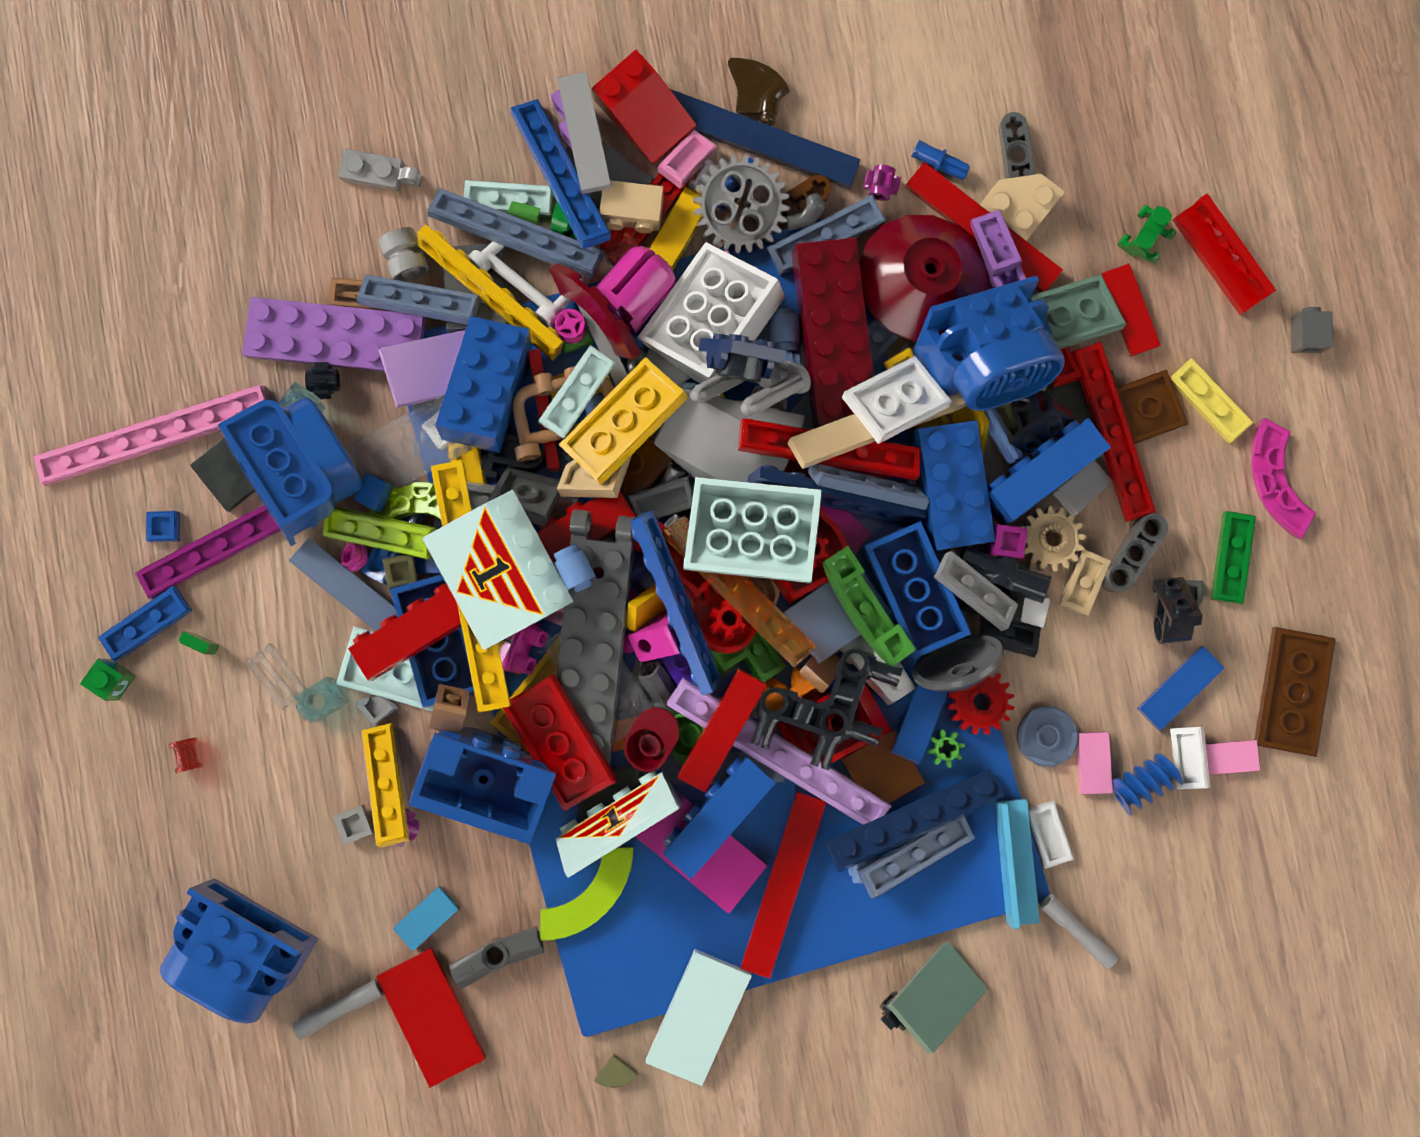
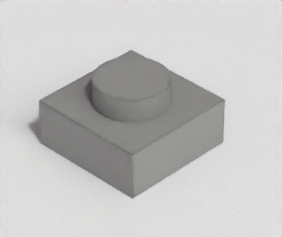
[333,805,375,845]

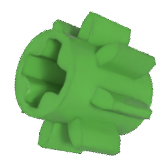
[926,729,965,768]

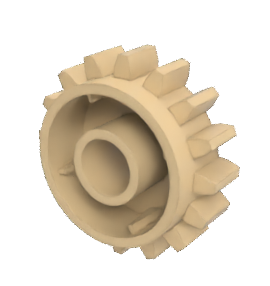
[1021,506,1086,572]

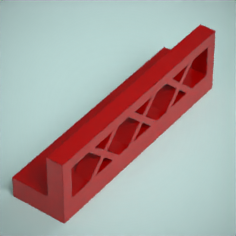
[1172,193,1277,315]

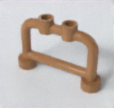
[512,366,614,462]

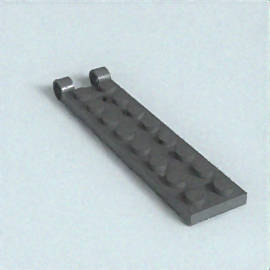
[557,509,635,789]

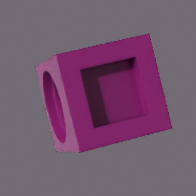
[983,524,1028,559]

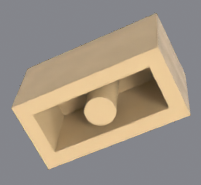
[599,181,664,233]

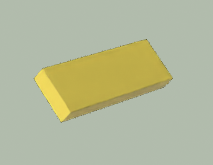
[1170,358,1253,444]

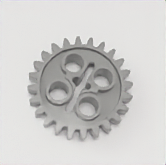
[692,154,790,254]

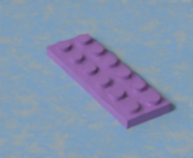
[242,297,426,372]

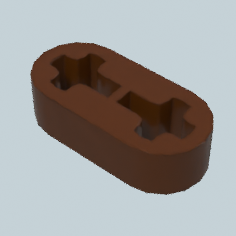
[781,175,831,218]

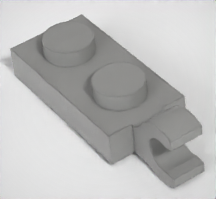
[338,149,422,191]

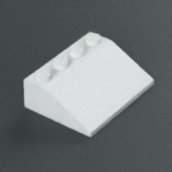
[637,242,785,383]

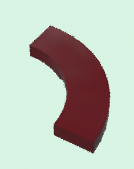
[549,263,640,360]

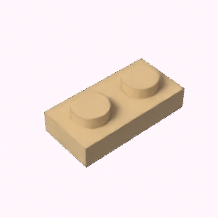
[1058,549,1111,616]

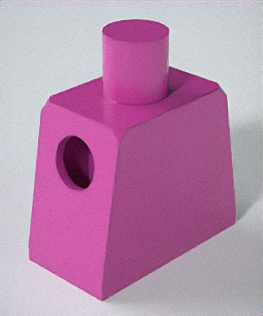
[623,610,680,662]

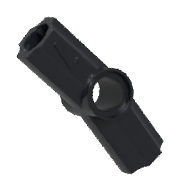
[960,546,1052,604]

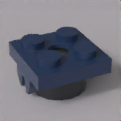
[698,333,786,382]

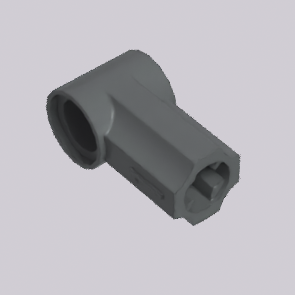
[636,660,679,716]

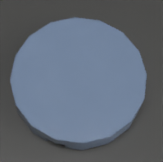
[1016,706,1078,767]

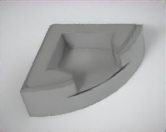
[355,697,400,727]

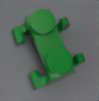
[1117,205,1177,263]

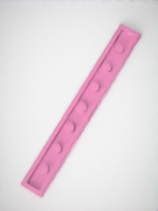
[33,384,269,486]

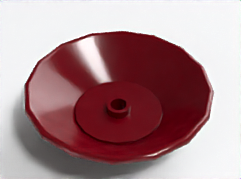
[859,215,990,342]

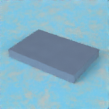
[783,573,892,664]

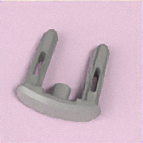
[690,360,811,416]

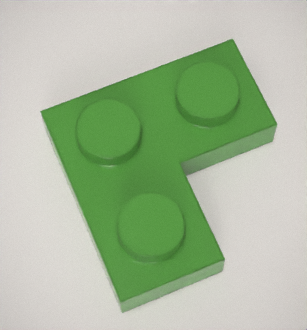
[710,627,786,682]

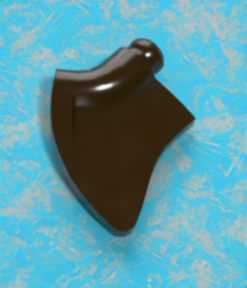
[728,58,790,126]

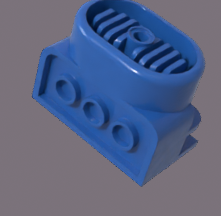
[913,276,1065,411]
[218,397,363,546]
[409,727,556,845]
[159,878,319,1024]

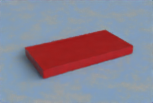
[503,674,618,811]
[376,946,486,1088]

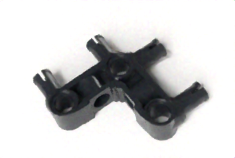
[750,648,903,770]

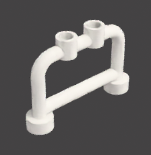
[468,241,584,328]

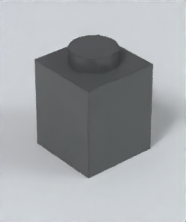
[1291,307,1333,354]

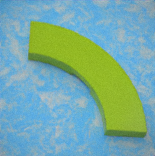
[366,482,475,520]
[540,847,634,941]

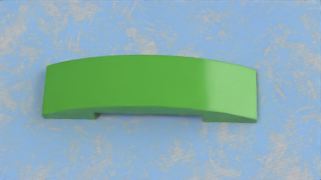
[822,546,916,666]

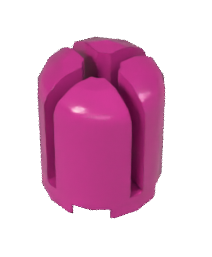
[596,246,676,334]

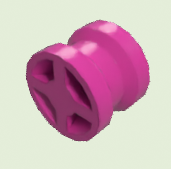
[555,309,587,344]

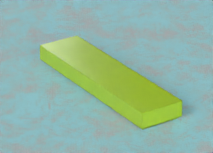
[323,507,436,559]

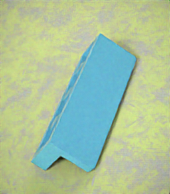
[995,799,1040,929]

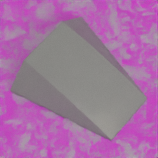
[654,388,805,482]

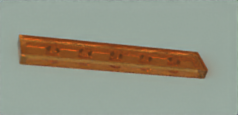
[662,516,817,667]

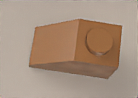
[429,684,470,734]

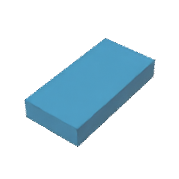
[393,886,460,951]

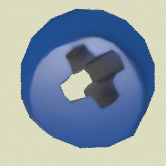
[1112,753,1183,816]

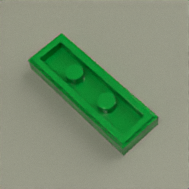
[1211,511,1256,604]

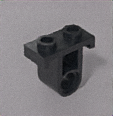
[1007,390,1075,453]
[481,422,546,482]
[1152,577,1203,644]

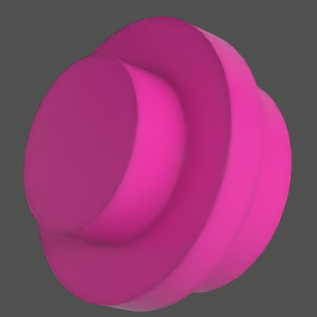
[341,543,368,572]

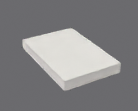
[842,356,952,444]

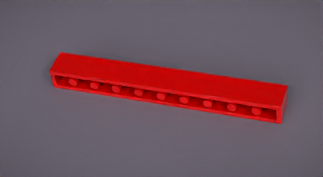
[348,491,635,681]

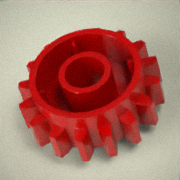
[946,673,1015,735]

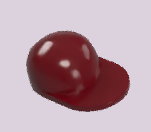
[624,707,680,772]

